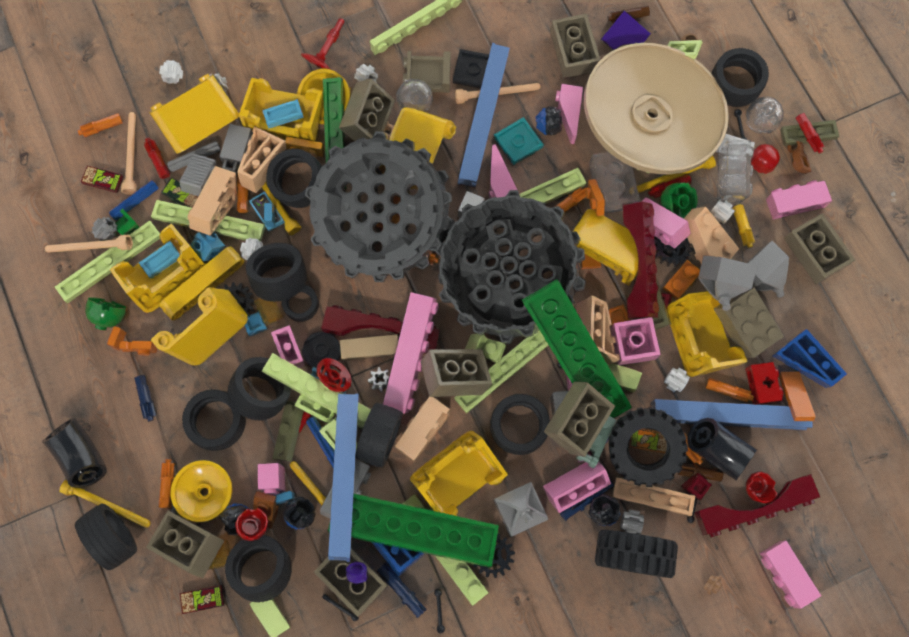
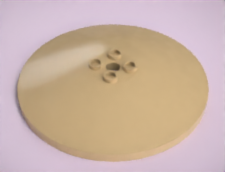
[584,43,729,174]

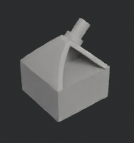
[747,241,789,298]
[698,255,757,311]
[493,482,549,537]

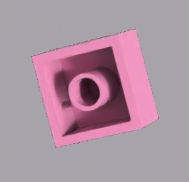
[610,317,661,366]

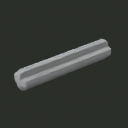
[167,141,220,172]

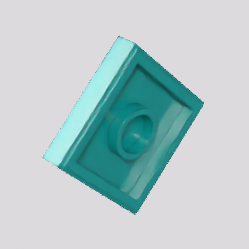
[493,117,544,165]

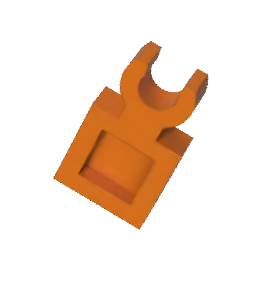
[119,341,157,356]

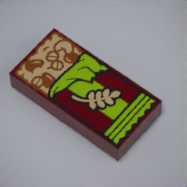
[81,165,124,193]
[180,585,225,614]

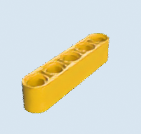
[159,246,244,321]

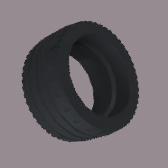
[711,48,769,107]
[266,149,322,208]
[246,243,307,302]
[227,357,292,421]
[182,389,246,451]
[490,394,550,455]
[356,403,403,468]
[75,503,137,570]
[225,535,292,603]

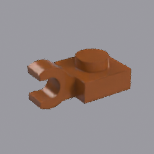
[787,141,812,174]

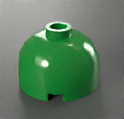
[660,182,698,219]
[85,297,126,330]

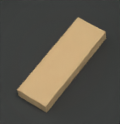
[340,334,398,360]

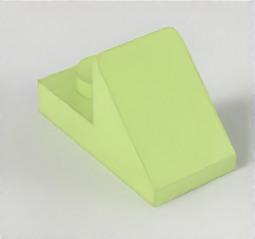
[668,40,703,59]
[465,334,506,363]

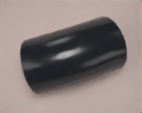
[42,417,107,488]
[687,418,758,481]

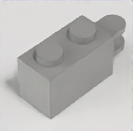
[220,124,253,176]

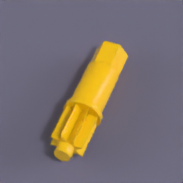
[732,204,755,248]

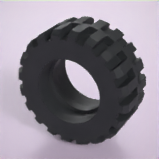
[609,407,688,487]
[595,530,678,578]

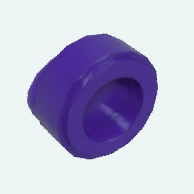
[346,562,367,584]

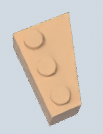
[237,126,287,193]
[188,166,237,236]
[684,206,739,264]
[576,296,620,365]
[395,397,450,463]

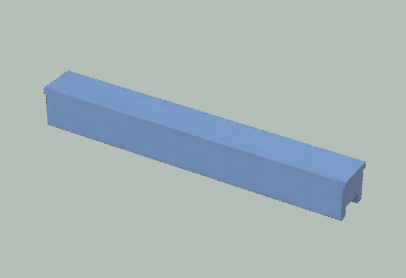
[458,43,510,187]
[328,394,358,562]
[651,399,813,430]

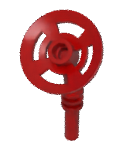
[301,18,345,70]
[299,358,352,433]

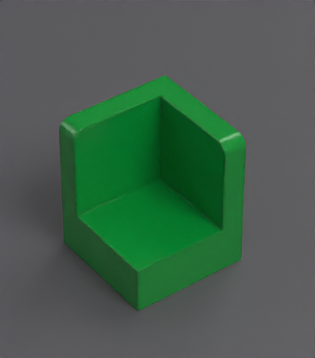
[115,209,140,235]

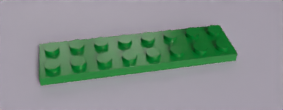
[522,279,632,418]
[328,493,499,568]

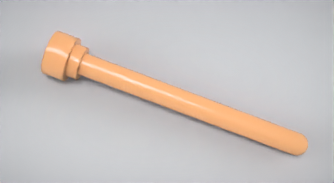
[455,83,541,104]
[121,112,137,195]
[45,235,133,253]

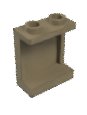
[403,51,451,93]

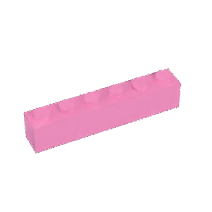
[383,292,439,414]

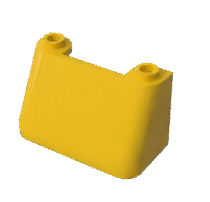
[149,73,239,154]
[239,78,323,142]
[379,107,456,190]
[572,209,638,286]
[109,223,205,313]
[151,287,248,365]
[667,291,747,377]
[410,431,508,516]

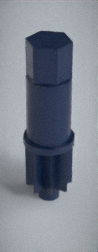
[134,375,156,422]

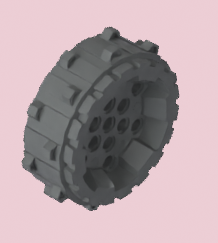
[305,131,455,282]
[435,190,586,344]

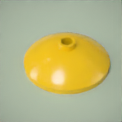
[297,69,351,125]
[171,460,232,522]

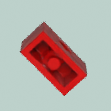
[745,362,783,405]

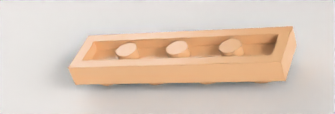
[612,477,695,516]

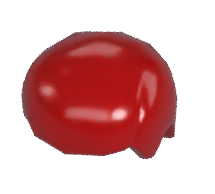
[750,144,780,174]
[745,471,778,504]
[235,508,268,541]

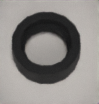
[281,285,319,322]

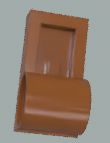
[253,491,279,528]

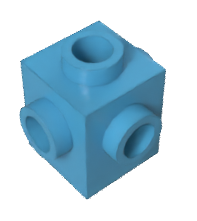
[190,232,225,261]

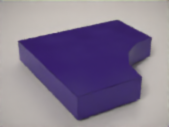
[600,11,651,50]

